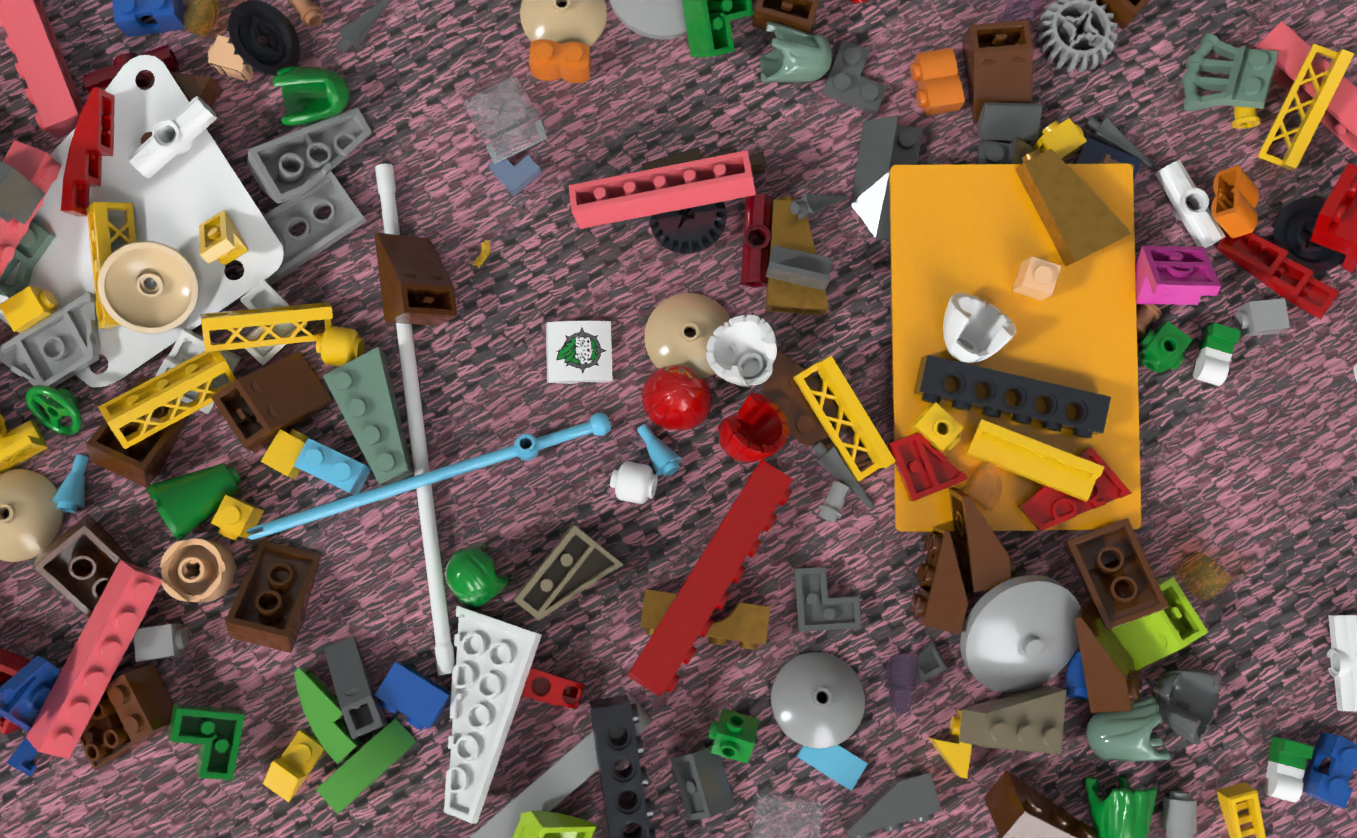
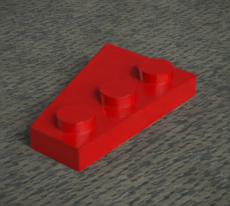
[1018,446,1132,531]

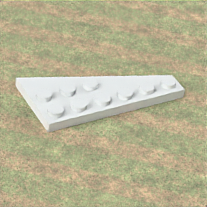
[444,606,542,823]

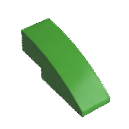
[294,667,363,765]
[316,718,417,814]

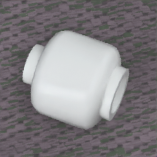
[610,461,658,504]

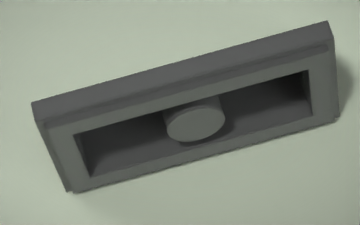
[976,102,1042,141]

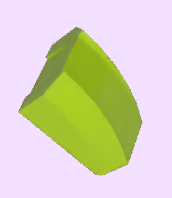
[512,811,597,838]

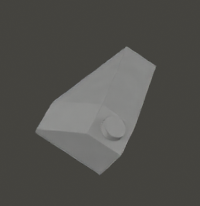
[247,107,372,204]

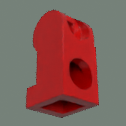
[522,666,585,709]

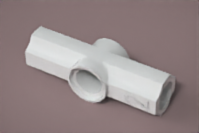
[129,96,217,179]
[1155,160,1226,248]
[1327,615,1357,712]

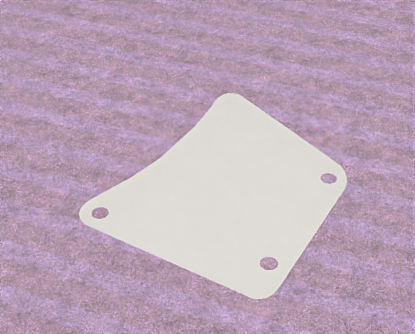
[0,55,284,387]

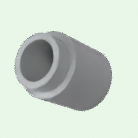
[1162,791,1197,838]

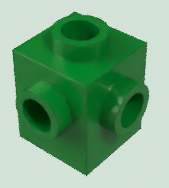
[1137,321,1192,373]
[708,708,759,763]

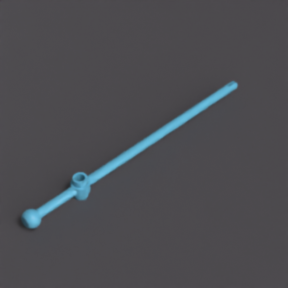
[247,412,611,540]

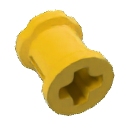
[1232,106,1261,129]

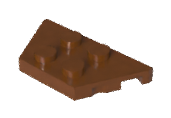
[762,349,849,447]

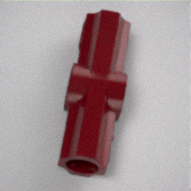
[82,44,180,94]
[740,193,772,288]

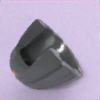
[1152,669,1222,745]

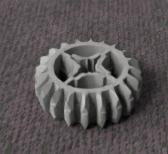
[1036,0,1118,73]

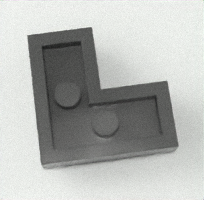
[822,40,887,115]
[794,567,862,632]

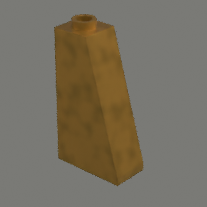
[1015,149,1130,267]
[765,197,828,316]

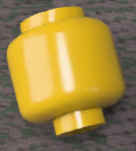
[316,326,365,367]

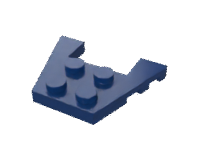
[0,655,61,777]

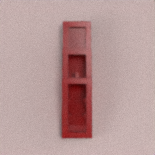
[60,87,115,216]
[1216,232,1340,320]

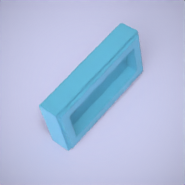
[796,745,868,791]

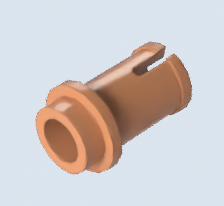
[287,0,323,27]

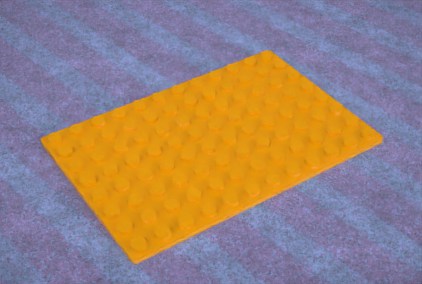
[889,164,1141,532]

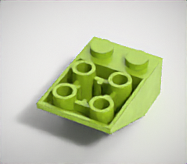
[1111,577,1208,670]

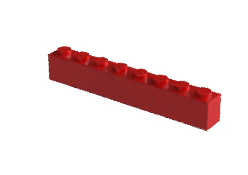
[627,460,793,697]

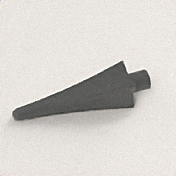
[335,0,393,54]
[1084,116,1155,168]
[790,193,848,220]
[812,441,874,508]

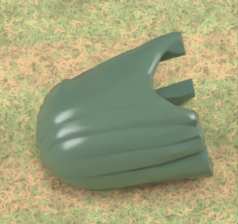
[760,22,832,83]
[1086,696,1171,762]

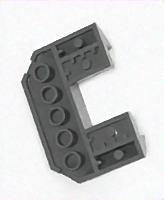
[850,115,1035,241]

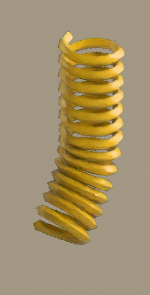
[472,240,490,268]

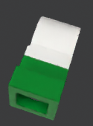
[1193,323,1241,386]
[1264,736,1314,802]

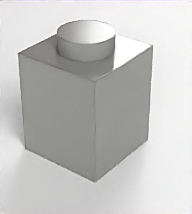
[1235,298,1290,337]
[133,624,189,662]

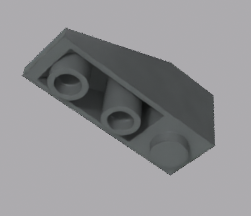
[324,636,389,739]
[843,769,942,838]

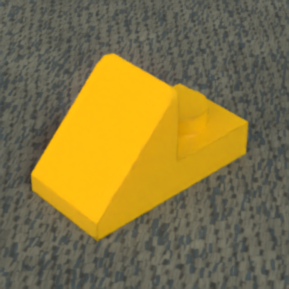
[199,210,248,265]
[928,710,972,779]
[263,730,325,802]

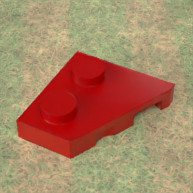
[887,432,968,502]

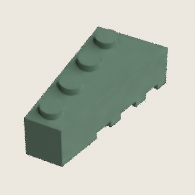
[323,347,414,486]

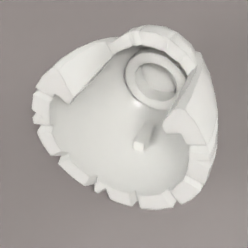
[943,293,1016,364]
[706,315,777,387]

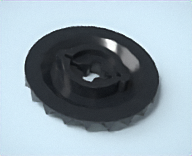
[225,0,300,77]
[1271,198,1346,274]
[649,201,727,254]

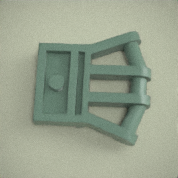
[1180,33,1278,112]
[0,219,56,298]

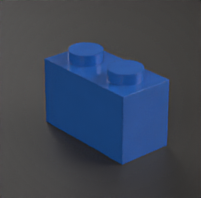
[374,661,451,730]

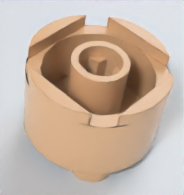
[160,538,237,602]

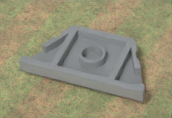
[0,292,99,388]

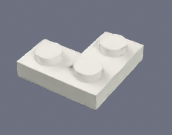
[240,279,308,365]

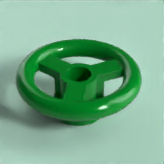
[26,385,82,435]

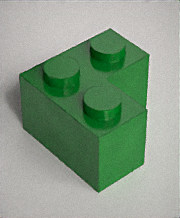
[682,0,754,58]
[168,704,245,780]

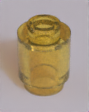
[183,0,222,38]

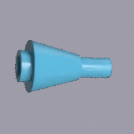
[637,424,682,477]
[52,455,89,513]

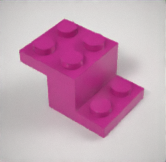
[1135,246,1221,305]

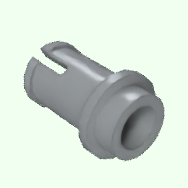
[818,481,851,523]

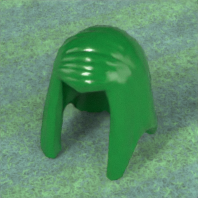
[273,66,350,126]
[445,542,511,608]
[1086,776,1157,838]

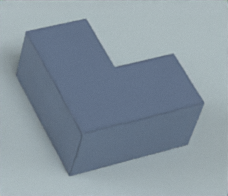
[488,153,542,197]

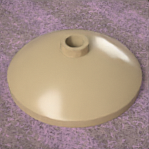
[520,0,607,47]
[98,241,199,334]
[645,293,730,379]
[0,469,64,562]

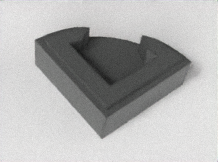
[915,640,948,683]

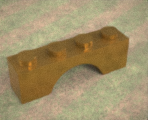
[640,589,770,650]

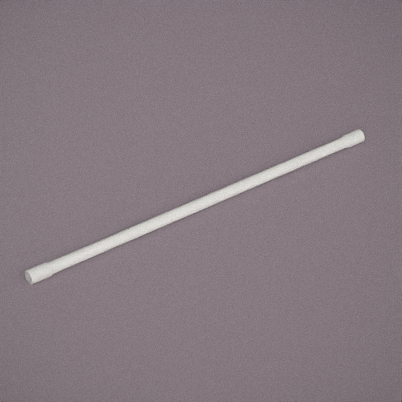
[375,164,456,675]

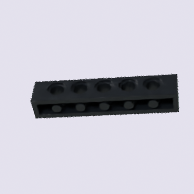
[914,355,1111,439]
[589,694,656,838]

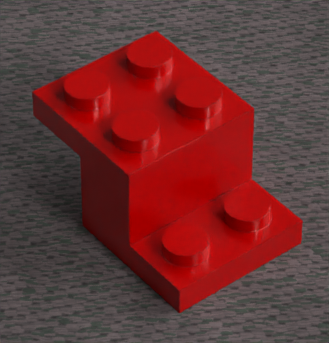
[1310,163,1357,273]

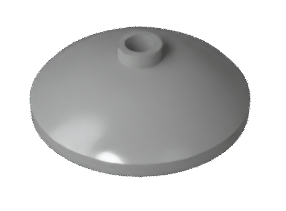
[771,652,865,749]

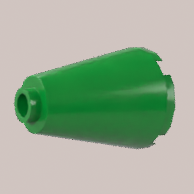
[146,463,242,541]

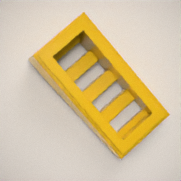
[1216,782,1266,838]

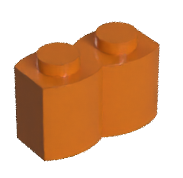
[529,39,592,83]
[910,47,964,116]
[1211,165,1259,239]

